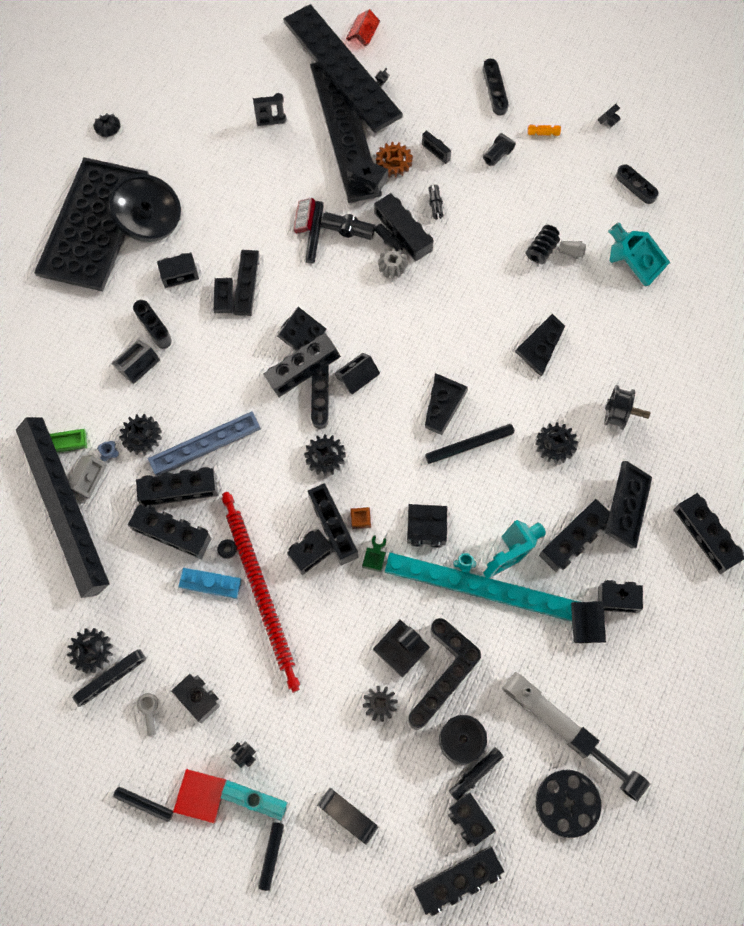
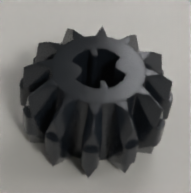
[363,685,398,722]

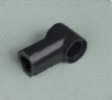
[483,133,516,166]

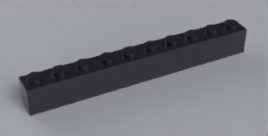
[16,417,110,598]

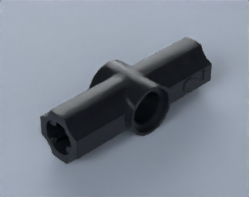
[321,212,376,240]

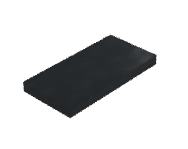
[605,461,652,549]

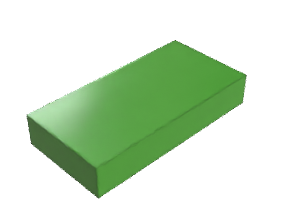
[50,429,87,453]

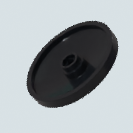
[109,174,181,242]

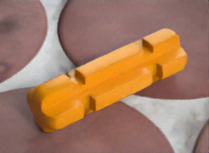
[527,125,561,136]

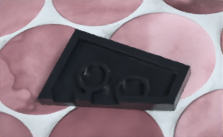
[514,314,565,376]
[425,373,468,435]

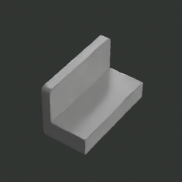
[68,455,107,499]

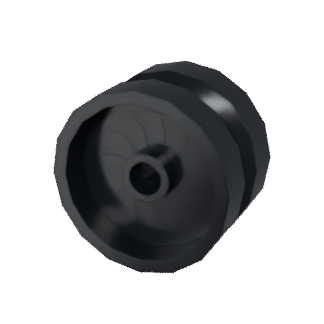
[439,715,487,765]

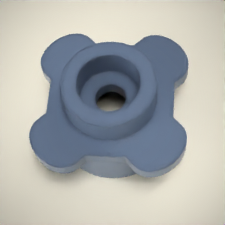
[97,441,119,462]

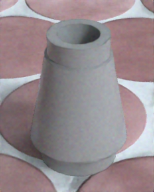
[559,240,586,259]

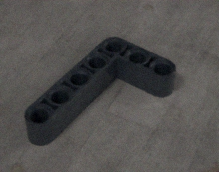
[408,618,481,730]

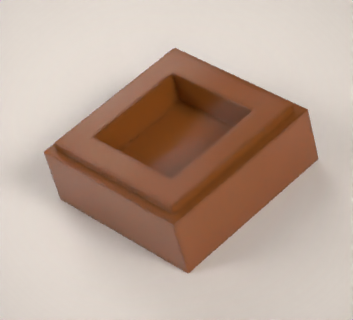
[350,507,371,529]

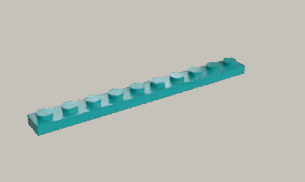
[385,552,579,622]

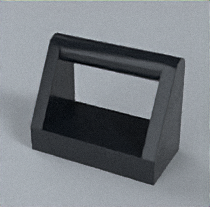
[111,339,161,384]

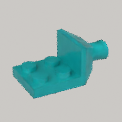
[608,222,671,287]
[483,520,546,579]

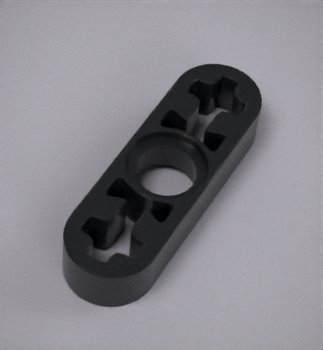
[616,164,659,204]

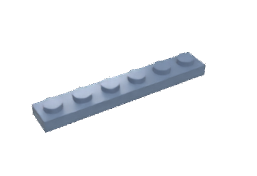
[148,411,261,476]

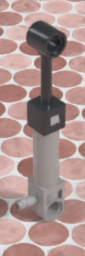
[502,672,651,802]

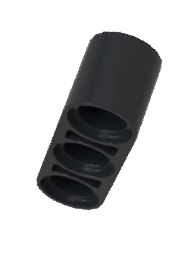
[133,300,172,349]
[317,788,379,845]

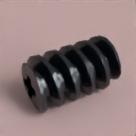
[525,224,560,264]

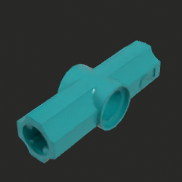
[221,780,288,821]

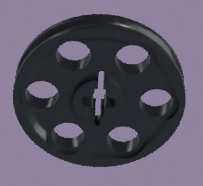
[535,770,602,838]

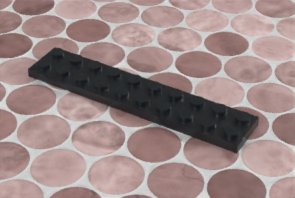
[283,4,403,133]
[310,63,382,203]

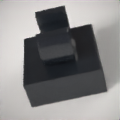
[597,103,621,127]

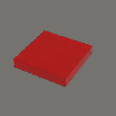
[173,769,227,823]

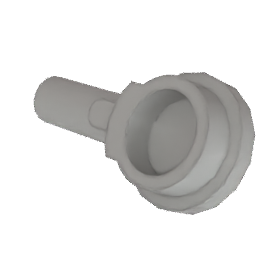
[137,693,158,736]

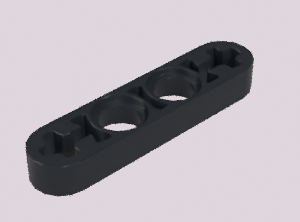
[483,58,508,116]
[311,366,329,429]
[72,649,146,707]

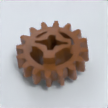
[376,142,413,178]

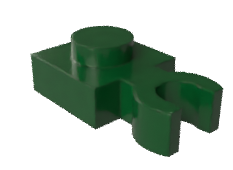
[362,535,386,572]

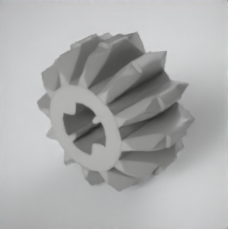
[378,248,408,279]

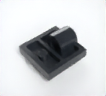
[277,306,327,352]
[373,619,430,678]

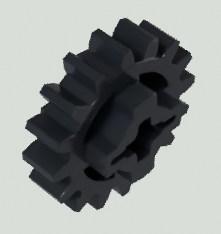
[119,414,162,455]
[535,422,578,464]
[304,434,346,476]
[67,628,113,673]

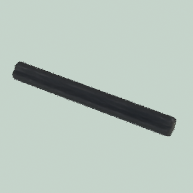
[425,424,515,464]

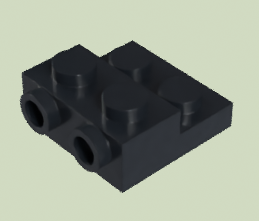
[407,504,447,548]

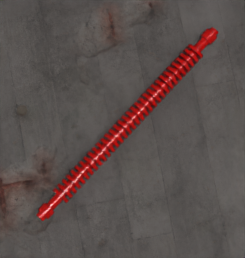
[221,492,300,693]

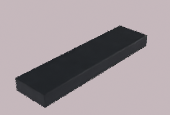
[233,250,259,316]

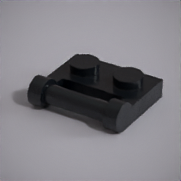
[253,93,287,126]

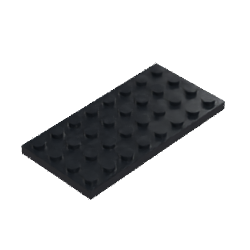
[34,157,149,292]

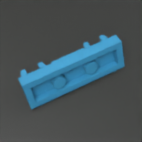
[178,568,242,599]

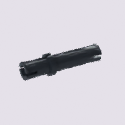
[448,747,504,801]

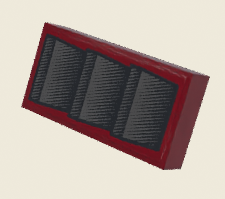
[293,197,315,234]

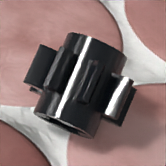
[230,741,256,768]

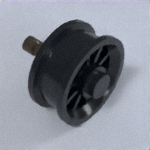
[604,385,651,430]

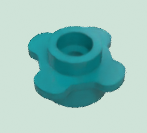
[453,553,477,574]

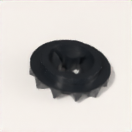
[93,112,121,137]

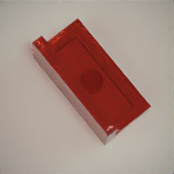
[346,9,380,47]

